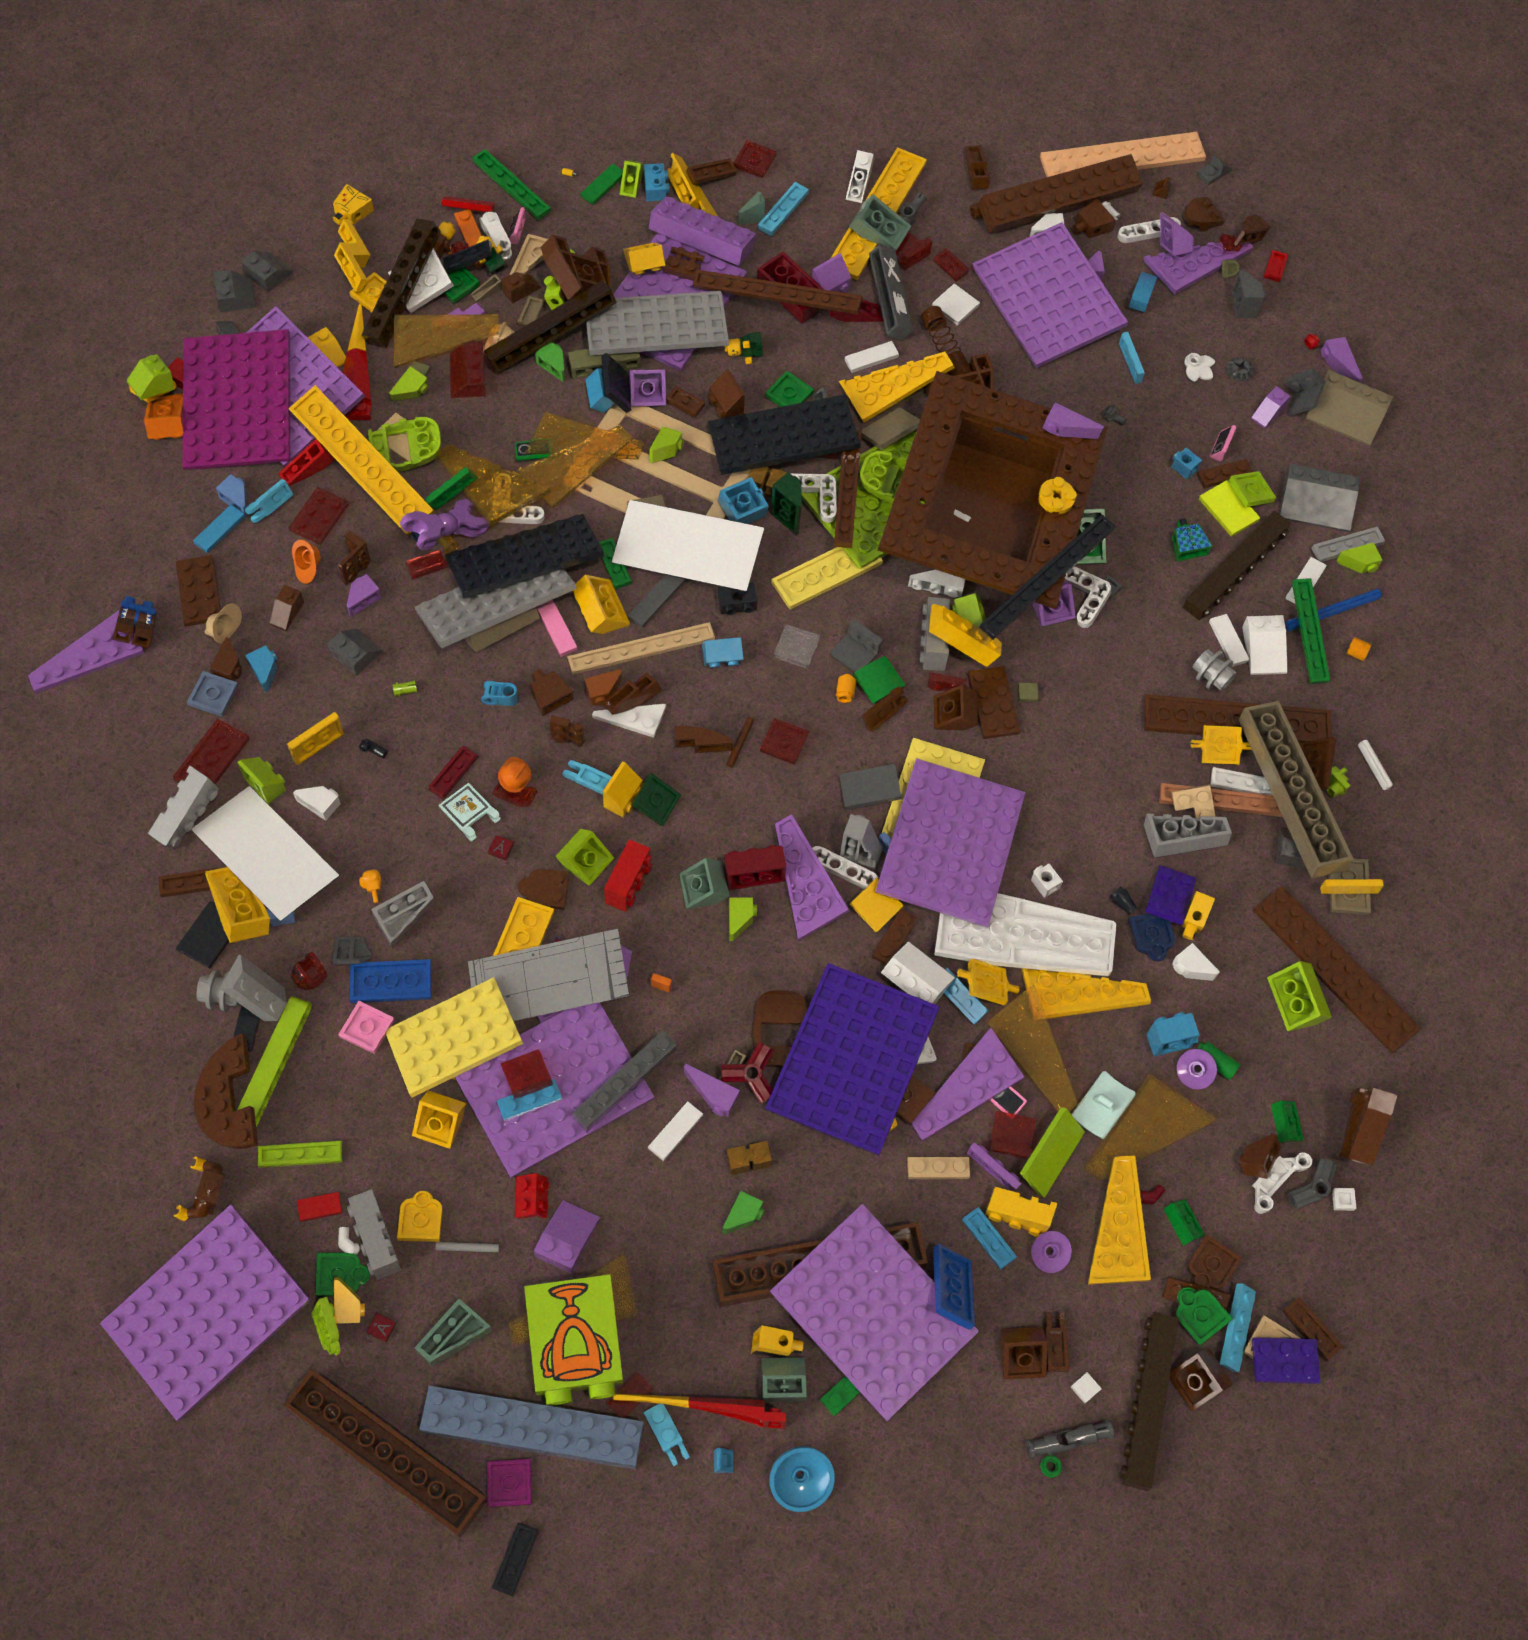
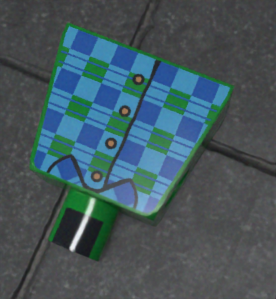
[1172,518,1212,562]

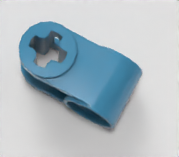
[481,681,519,706]

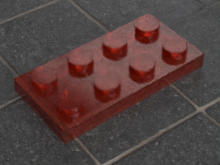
[172,719,250,784]

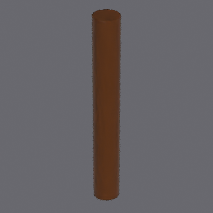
[726,717,754,768]

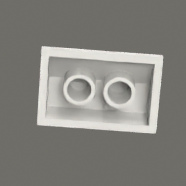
[881,942,955,1004]

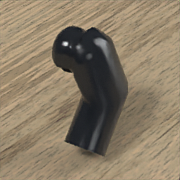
[359,739,388,759]

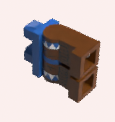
[112,596,156,648]

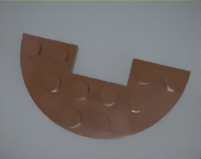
[194,1034,258,1149]

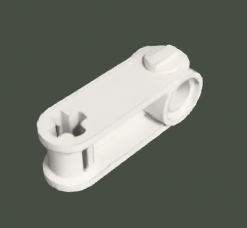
[479,212,512,260]

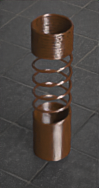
[921,306,972,376]

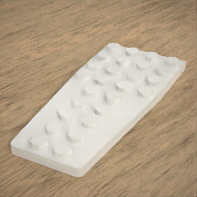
[934,893,1116,976]

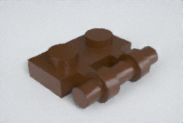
[663,246,705,281]
[550,715,585,747]

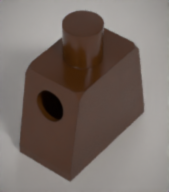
[1072,199,1116,238]
[531,669,574,716]

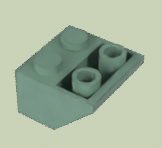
[761,1357,807,1402]

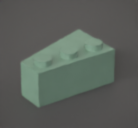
[415,1299,493,1367]

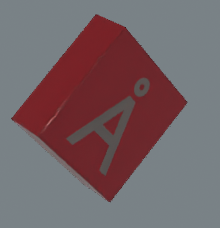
[488,835,514,861]
[366,1313,396,1343]

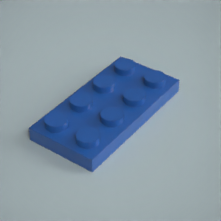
[350,959,431,1003]
[933,1243,975,1330]

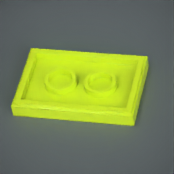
[1199,480,1260,537]

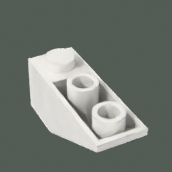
[846,150,874,203]
[908,570,965,598]

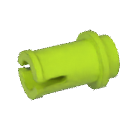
[392,680,417,697]

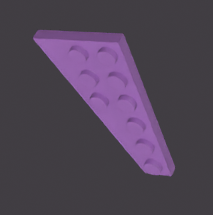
[1143,237,1253,295]
[28,610,144,694]
[775,814,850,941]
[911,1028,1024,1142]

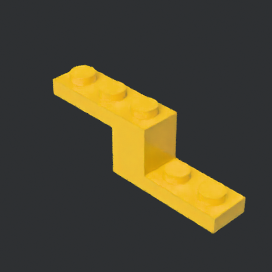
[334,219,370,292]

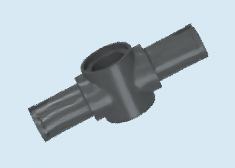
[899,192,927,225]

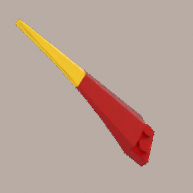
[342,304,372,420]
[613,1394,786,1429]

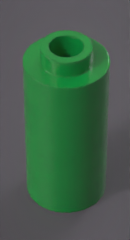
[1197,1041,1241,1080]

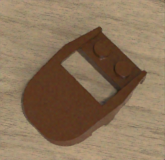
[752,990,807,1067]

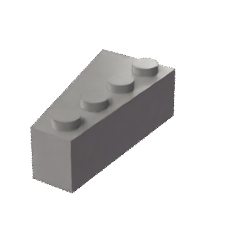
[920,597,950,671]
[148,766,219,851]
[1144,813,1232,857]
[347,1189,402,1280]

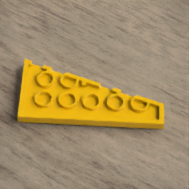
[839,352,955,423]
[1021,968,1151,1020]
[1088,1156,1151,1285]

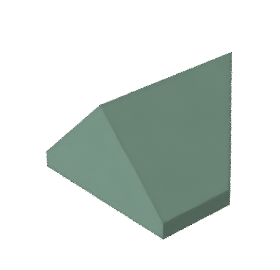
[738,191,765,224]

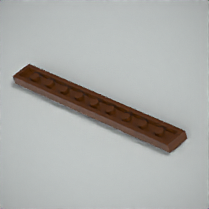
[693,270,863,315]

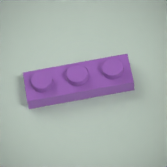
[967,1142,1021,1192]

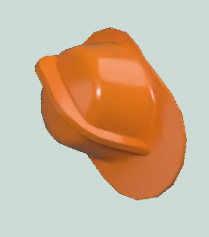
[292,540,321,584]
[498,757,531,793]

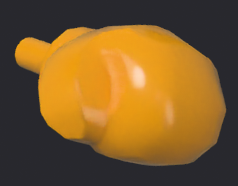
[359,869,381,904]

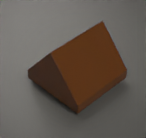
[1152,177,1171,199]

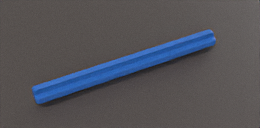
[1285,588,1382,631]

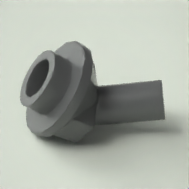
[1102,405,1127,425]

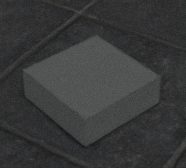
[1100,575,1122,600]

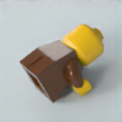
[433,222,455,259]

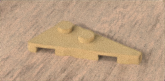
[510,234,548,275]

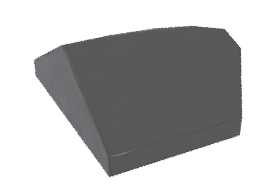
[332,936,372,965]

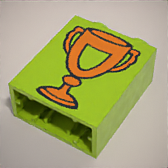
[524,1274,623,1406]

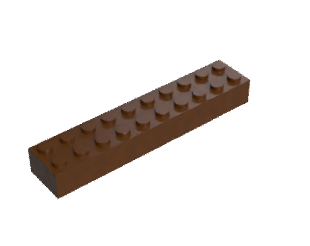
[978,154,1143,234]
[712,1222,928,1307]
[284,1369,487,1538]

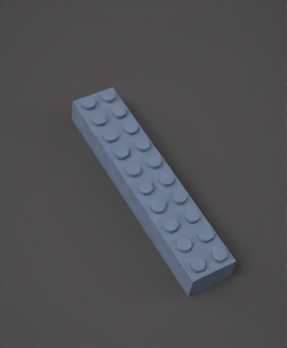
[419,1386,644,1470]

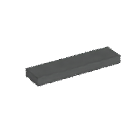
[628,574,687,628]

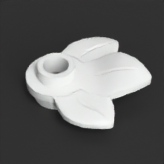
[1184,353,1215,382]

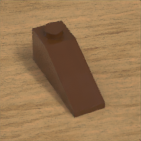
[1234,215,1271,246]

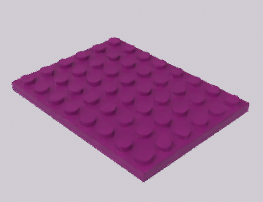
[182,329,291,470]

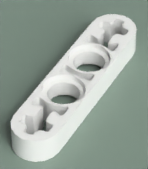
[1118,217,1181,243]
[812,846,878,889]

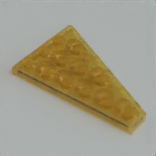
[436,444,551,526]
[1084,1074,1216,1181]

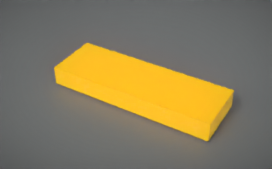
[1320,879,1384,894]

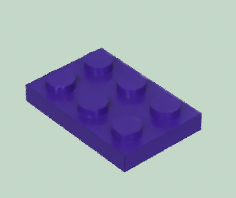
[1145,865,1197,925]
[1252,1338,1321,1384]

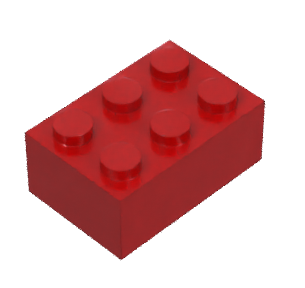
[604,839,653,912]

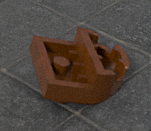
[1184,197,1225,231]

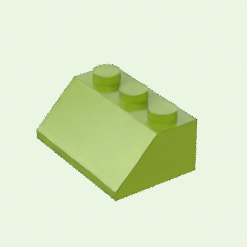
[1267,961,1332,1032]

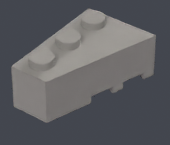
[840,814,883,870]
[371,881,434,948]

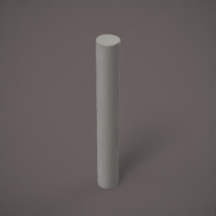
[435,1242,499,1252]

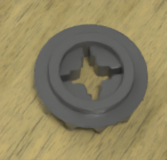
[1226,356,1254,381]

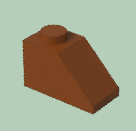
[585,669,622,706]

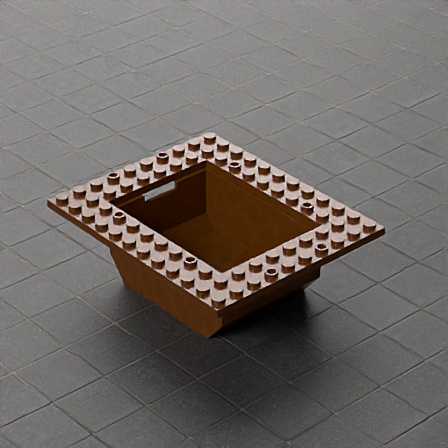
[878,371,1108,609]

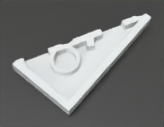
[592,704,666,738]

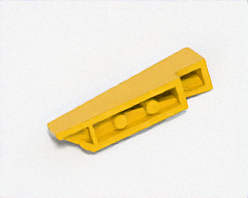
[668,153,718,216]

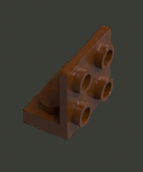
[338,530,371,585]

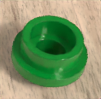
[1040,1455,1062,1478]

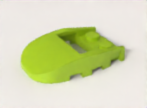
[368,417,441,471]
[860,451,925,504]

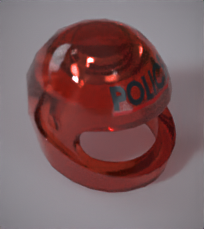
[292,952,328,990]

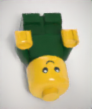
[476,236,508,275]
[724,332,763,364]

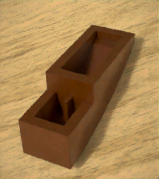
[965,145,990,190]
[601,672,662,715]
[675,726,733,753]

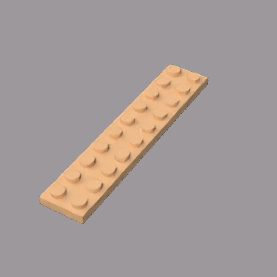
[1040,132,1206,177]

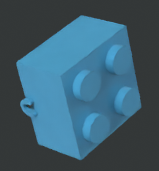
[718,477,769,524]
[1146,1012,1200,1057]

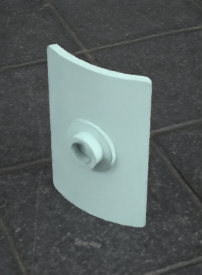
[1071,1071,1136,1139]

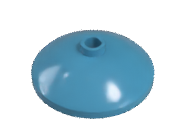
[769,1446,835,1512]

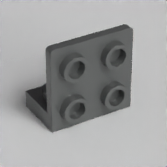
[1284,368,1326,416]
[830,619,883,672]

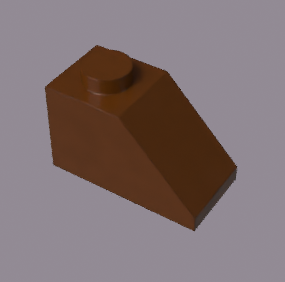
[502,272,541,304]
[270,585,304,631]
[210,637,242,681]
[1239,1134,1281,1179]

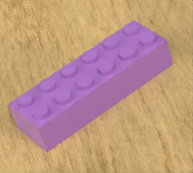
[649,196,756,266]

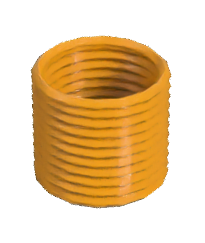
[1346,637,1372,662]

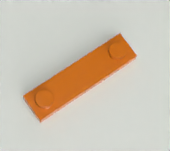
[454,209,486,268]

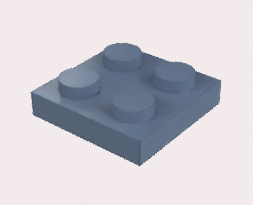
[187,671,239,717]

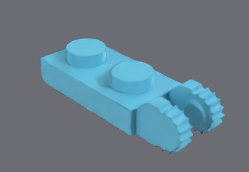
[245,479,293,523]
[562,760,612,795]
[643,1404,690,1467]

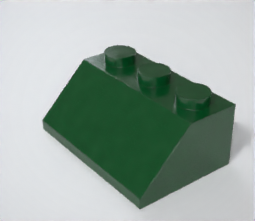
[771,472,802,536]

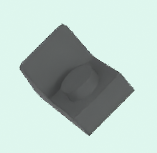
[1197,155,1232,186]

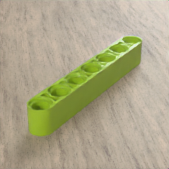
[237,996,312,1127]

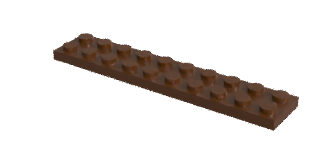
[1144,694,1332,744]
[1253,886,1421,1054]

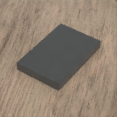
[839,764,902,810]

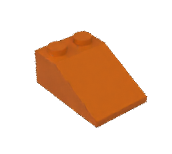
[144,393,184,440]

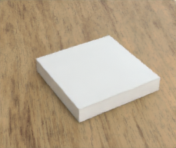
[932,284,980,326]

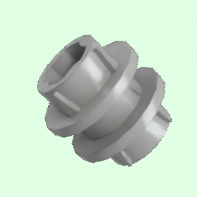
[1193,649,1237,691]
[196,970,240,1012]

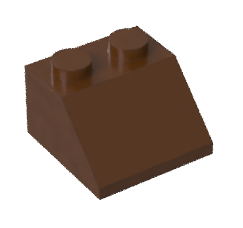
[708,369,745,418]
[934,684,978,731]
[1000,1327,1047,1380]
[1169,1347,1233,1411]

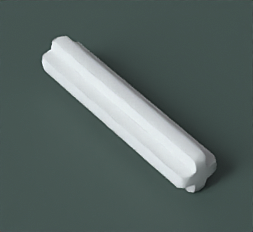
[1358,740,1393,790]

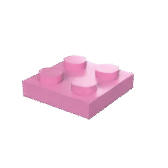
[338,1001,395,1054]

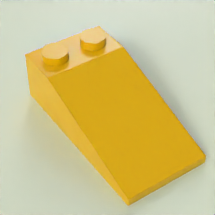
[205,867,270,943]

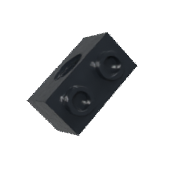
[717,582,757,615]

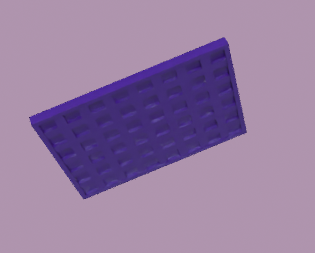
[765,963,940,1156]

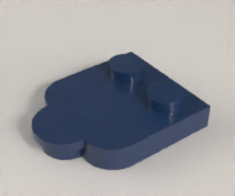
[1128,914,1175,961]

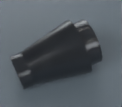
[1110,886,1138,915]

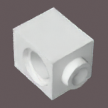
[1031,864,1063,898]

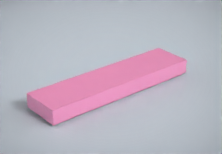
[536,599,577,657]

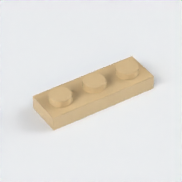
[907,1157,970,1179]

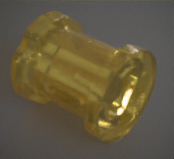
[437,535,459,554]

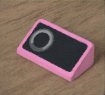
[507,207,526,244]
[1210,425,1236,462]
[989,1086,1027,1120]

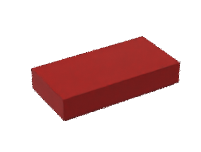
[1264,250,1288,283]
[297,1192,342,1222]

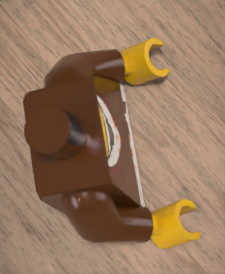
[174,1156,225,1221]

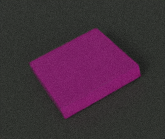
[487,1459,532,1508]

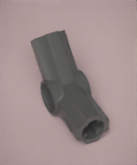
[1287,1158,1337,1210]

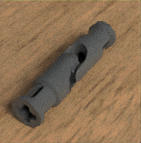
[1026,1419,1114,1460]

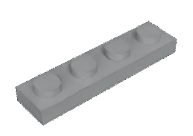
[1311,526,1385,562]

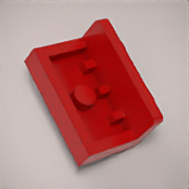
[515,1173,549,1219]

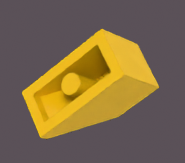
[334,1277,365,1324]

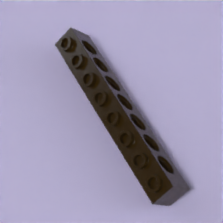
[362,219,441,348]

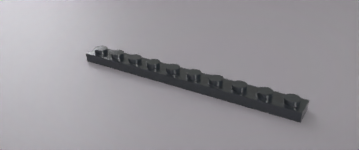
[979,515,1116,640]

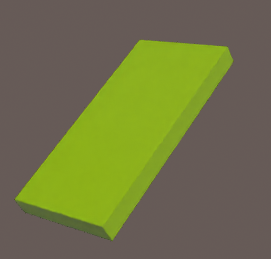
[1020,1107,1085,1198]

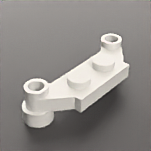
[1252,1153,1312,1214]

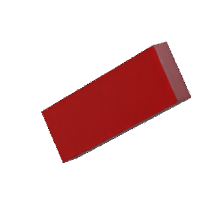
[442,196,495,212]

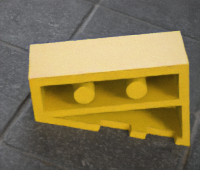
[985,1187,1057,1237]

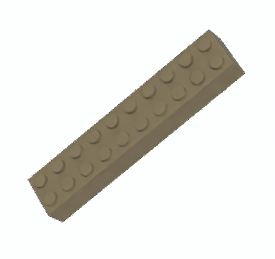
[1239,701,1354,879]

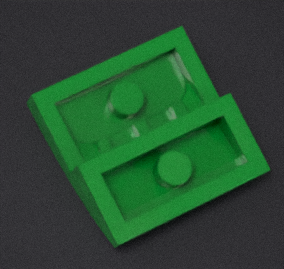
[853,656,905,704]

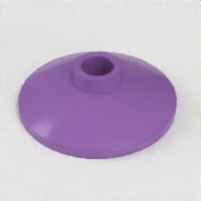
[1177,1049,1217,1089]
[1031,1231,1072,1273]

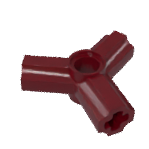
[721,1042,774,1104]

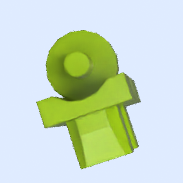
[1327,766,1351,798]

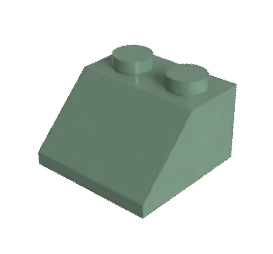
[679,858,730,909]

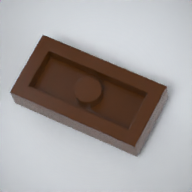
[666,386,705,418]

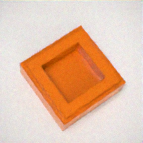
[651,973,672,993]

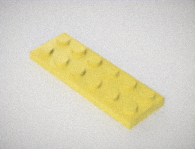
[771,547,883,610]

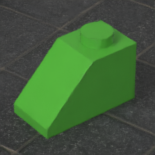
[535,342,565,382]
[722,1191,765,1234]

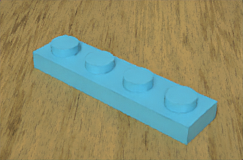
[758,182,809,237]
[1220,1284,1256,1372]

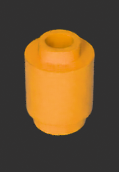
[836,674,856,703]

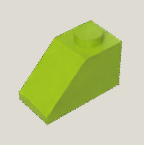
[619,160,644,198]
[389,366,429,401]
[649,426,684,463]
[1336,542,1382,574]
[729,898,757,941]

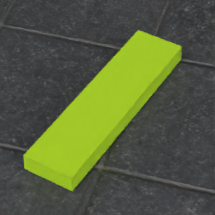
[258,1141,342,1168]

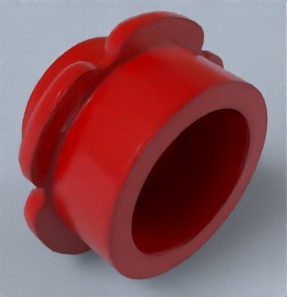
[1304,333,1320,350]

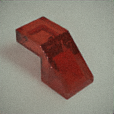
[492,782,538,807]

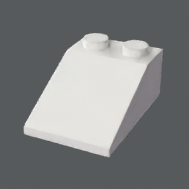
[1242,615,1287,675]

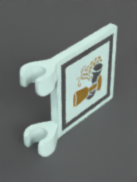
[438,783,501,841]

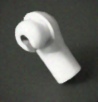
[338,1227,360,1255]

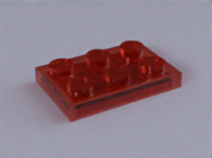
[288,487,349,545]

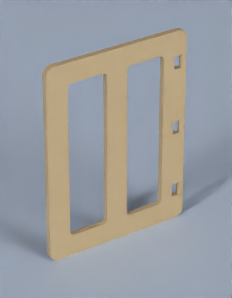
[564,404,751,519]

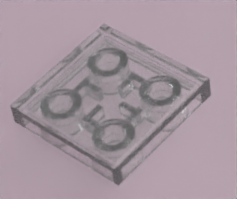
[774,624,821,668]

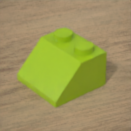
[127,354,175,400]
[952,593,986,628]
[237,757,286,804]
[556,829,614,886]

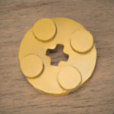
[1038,477,1077,514]

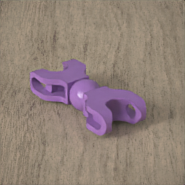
[400,499,490,550]

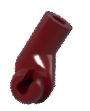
[1140,1184,1165,1205]

